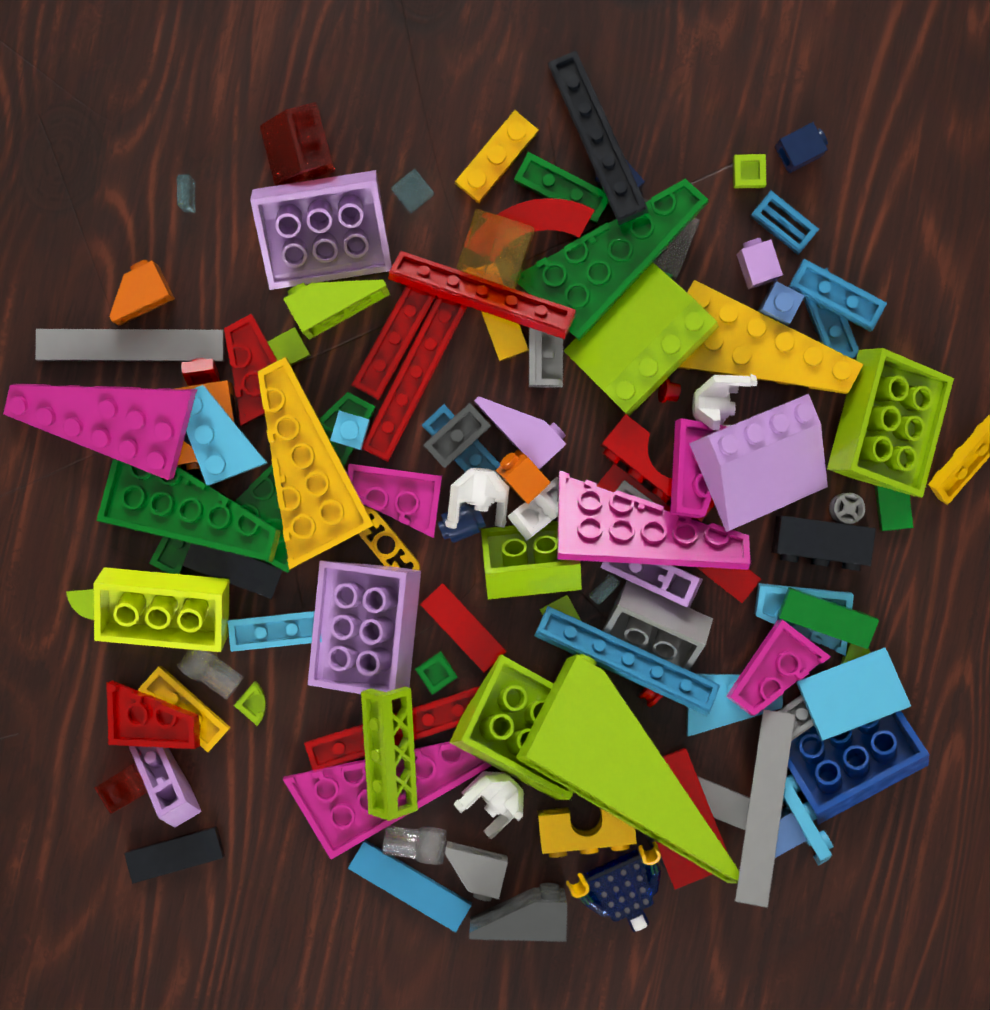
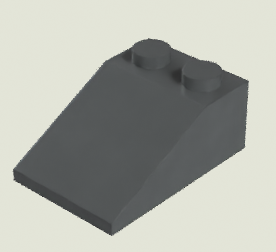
[469,883,567,942]

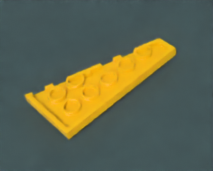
[678,280,864,394]
[257,357,374,569]

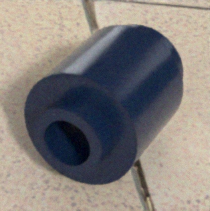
[438,504,486,543]

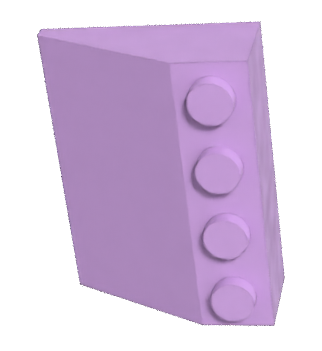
[250,170,392,290]
[689,394,828,532]
[308,560,421,700]

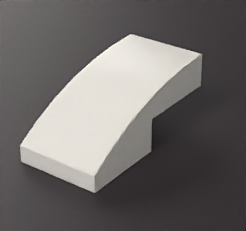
[507,476,558,541]

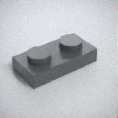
[424,403,491,469]

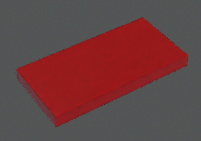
[655,748,728,890]

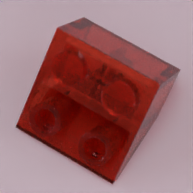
[260,102,336,186]

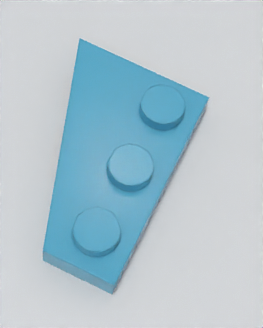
[186,385,268,486]
[754,583,854,656]
[686,673,783,737]
[783,774,833,866]

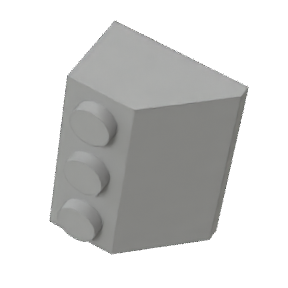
[602,580,713,670]

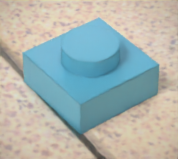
[330,411,370,450]

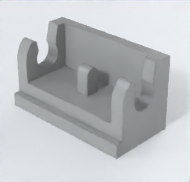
[529,328,563,388]

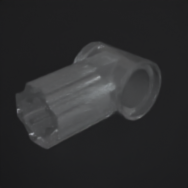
[177,649,244,700]
[383,826,447,865]

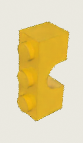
[537,807,637,858]

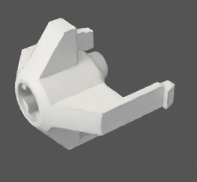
[692,374,757,430]
[445,468,510,529]
[454,771,524,839]

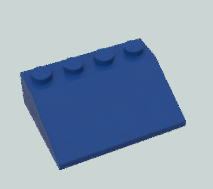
[787,711,929,825]

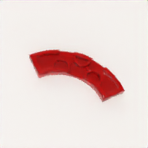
[467,198,595,263]

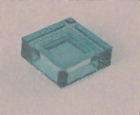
[391,168,435,214]
[177,174,195,212]
[588,574,620,605]

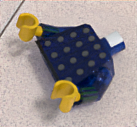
[566,841,661,932]

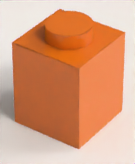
[495,449,551,504]

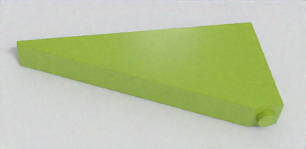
[516,654,740,883]

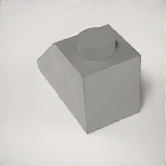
[445,841,508,901]

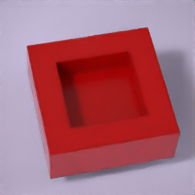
[181,358,220,386]

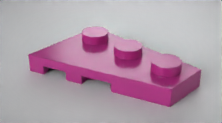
[670,418,728,518]
[347,464,442,538]
[726,619,831,716]

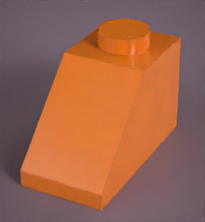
[109,260,175,326]

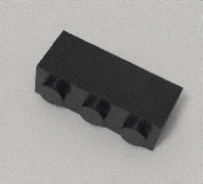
[771,516,876,571]

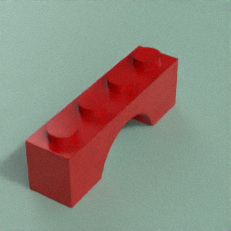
[600,414,715,522]

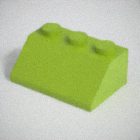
[481,521,582,599]

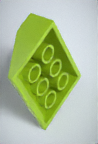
[564,263,719,416]
[827,348,954,497]
[449,655,573,800]

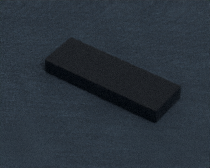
[182,544,283,599]
[124,826,225,884]

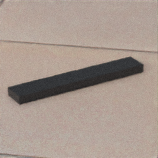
[548,50,648,225]

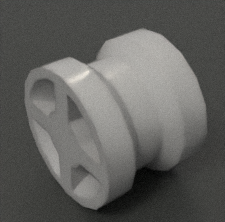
[829,493,865,524]

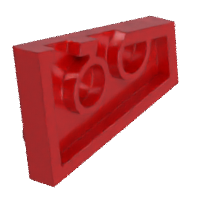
[224,314,277,427]
[106,681,200,749]

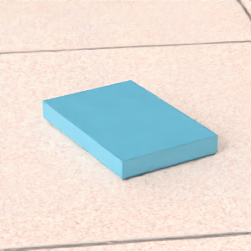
[796,647,911,741]

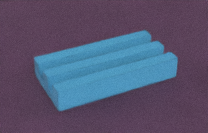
[750,190,819,255]

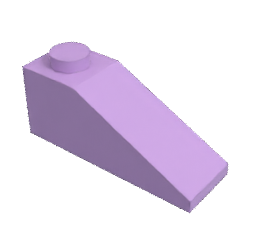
[474,396,566,470]
[600,562,703,608]
[129,746,202,828]

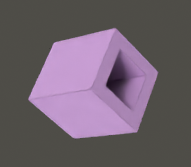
[737,238,783,290]

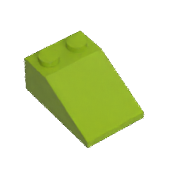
[283,279,390,340]

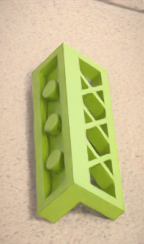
[361,687,418,821]

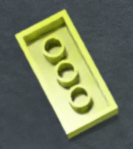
[94,567,230,652]

